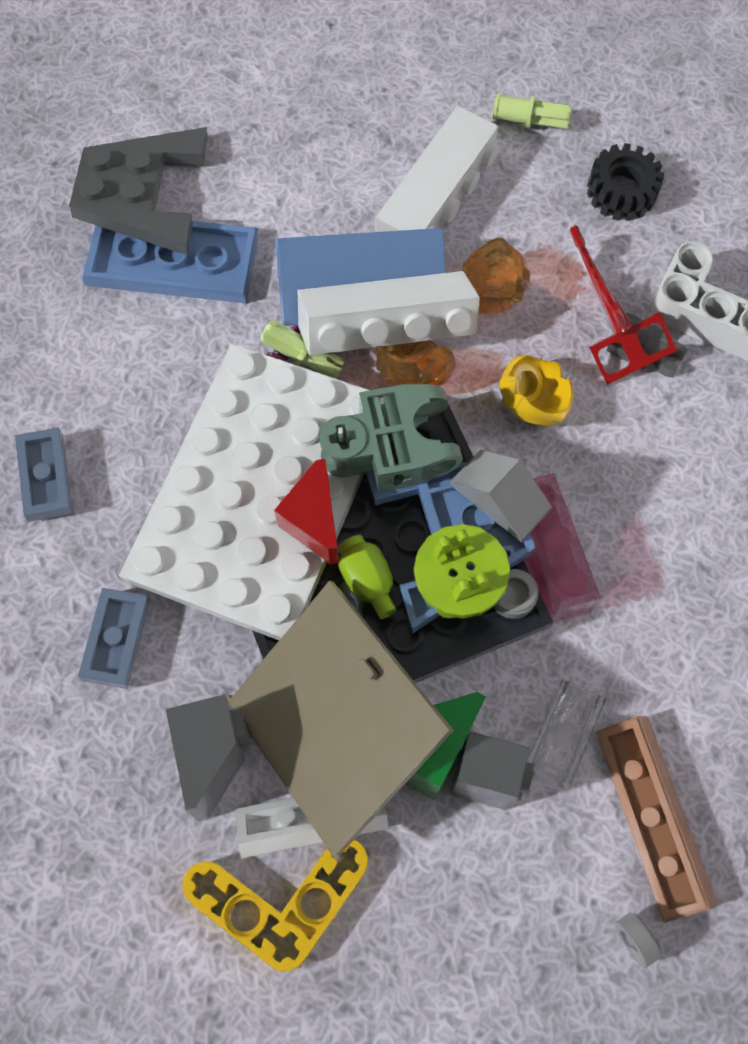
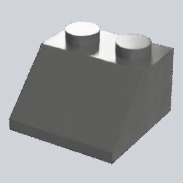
[166,694,251,822]

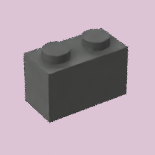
[450,731,534,810]

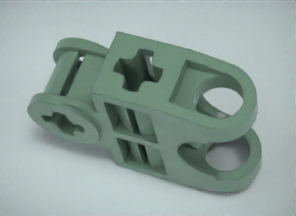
[319,384,463,492]

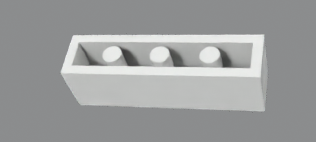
[375,106,499,232]
[298,271,480,355]

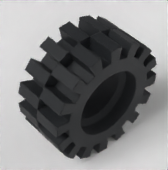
[587,143,664,221]

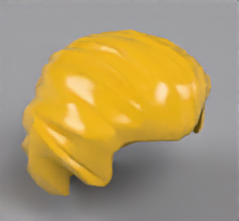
[499,354,574,427]

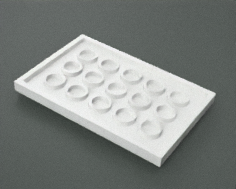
[119,343,385,640]

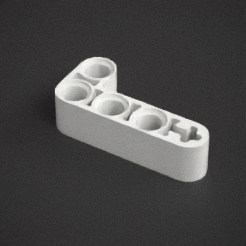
[651,241,748,361]

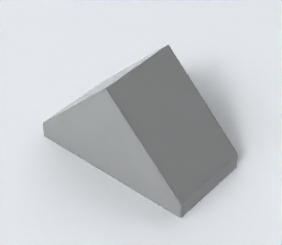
[450,449,552,542]

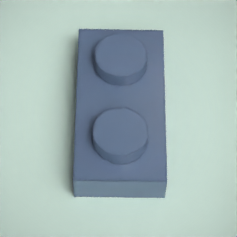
[15,427,73,522]
[78,588,150,689]

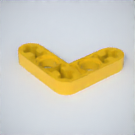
[182,840,368,971]

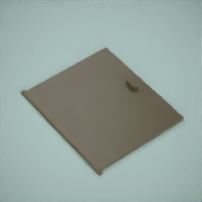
[227,581,454,862]

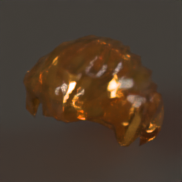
[462,237,530,316]
[373,340,456,387]

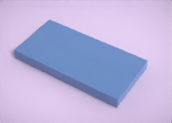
[82,221,259,304]
[275,228,446,326]

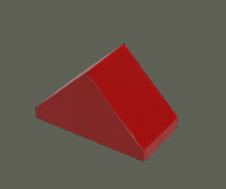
[274,459,339,564]

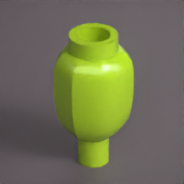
[337,535,396,619]

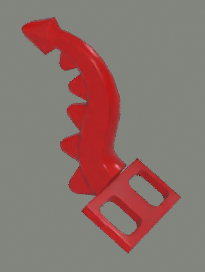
[570,225,678,385]

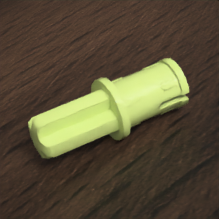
[493,94,571,129]
[261,320,345,379]

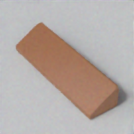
[596,716,718,923]

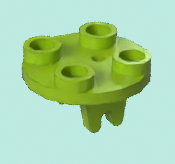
[414,524,510,618]

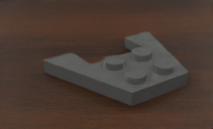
[69,127,208,256]

